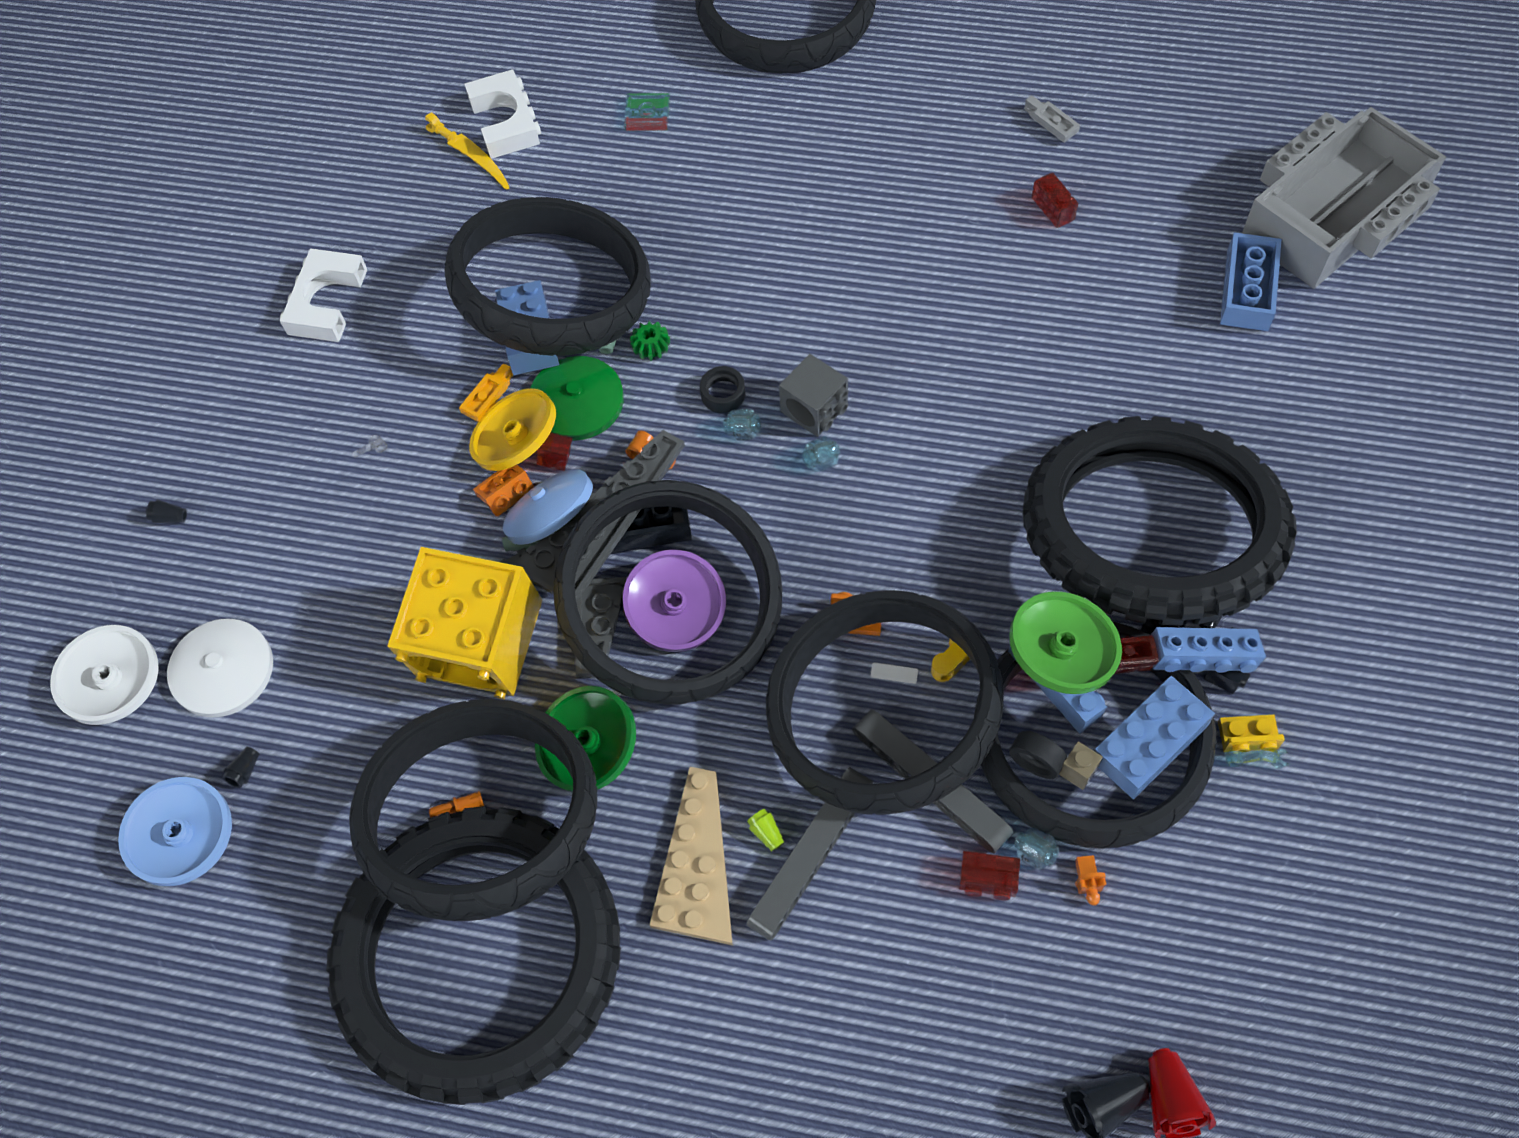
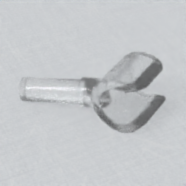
[352,435,388,458]

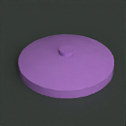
[622,550,726,652]

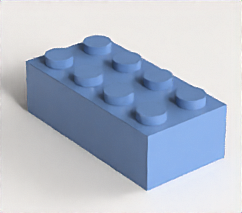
[1220,232,1282,331]
[495,280,559,375]
[1094,676,1215,800]

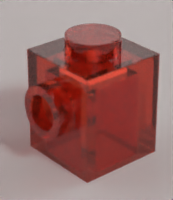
[534,433,573,471]

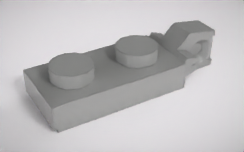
[1024,95,1080,143]

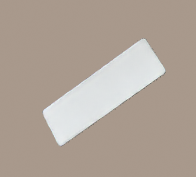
[871,663,918,684]

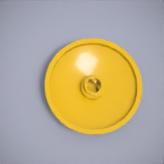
[469,388,556,471]

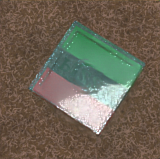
[624,93,670,131]

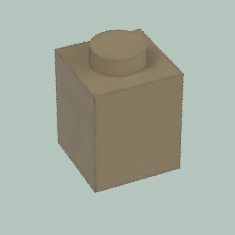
[1059,741,1103,790]

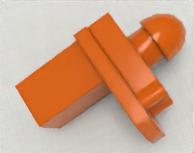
[1075,855,1106,906]

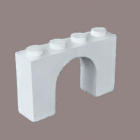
[465,69,541,159]
[280,249,367,342]

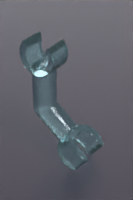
[1225,749,1290,769]

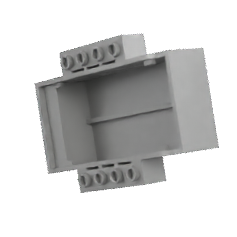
[1242,107,1446,289]

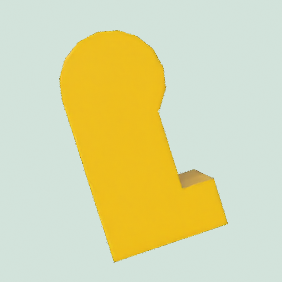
[931,638,970,682]

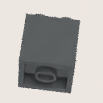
[779,353,849,437]

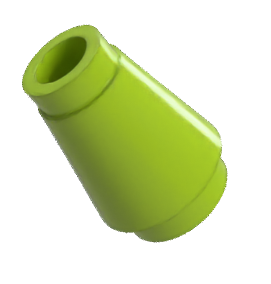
[747,808,785,852]

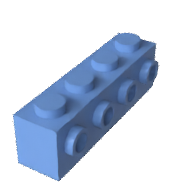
[1146,627,1266,673]
[1008,646,1107,734]

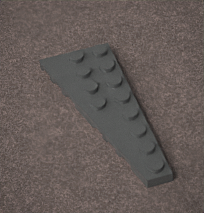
[511,430,685,603]

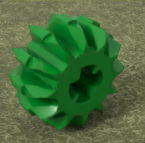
[630,320,670,361]

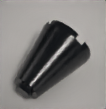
[1062,1072,1150,1138]

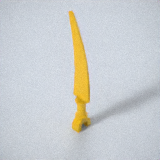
[425,112,509,190]

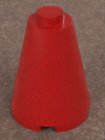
[1148,1048,1216,1138]

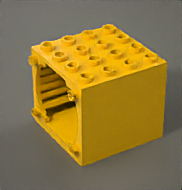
[387,547,543,700]

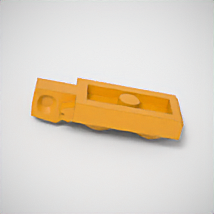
[459,363,513,422]

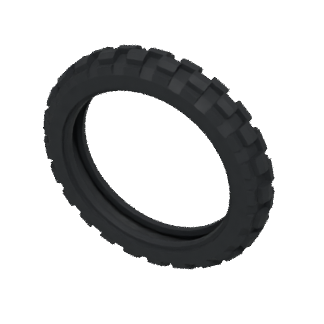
[1022,416,1297,626]
[326,806,621,1105]

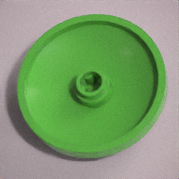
[1009,592,1122,694]

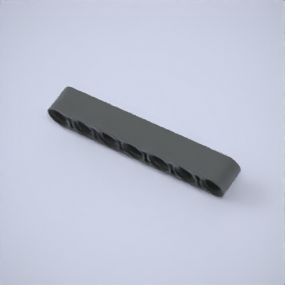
[852,709,1013,854]
[746,767,873,941]

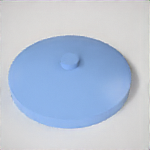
[503,469,593,545]
[118,777,232,886]

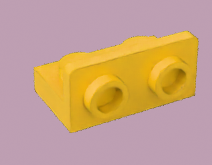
[1218,714,1285,755]

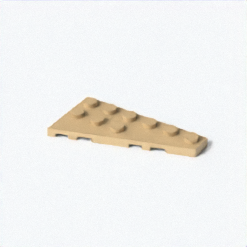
[650,767,733,945]

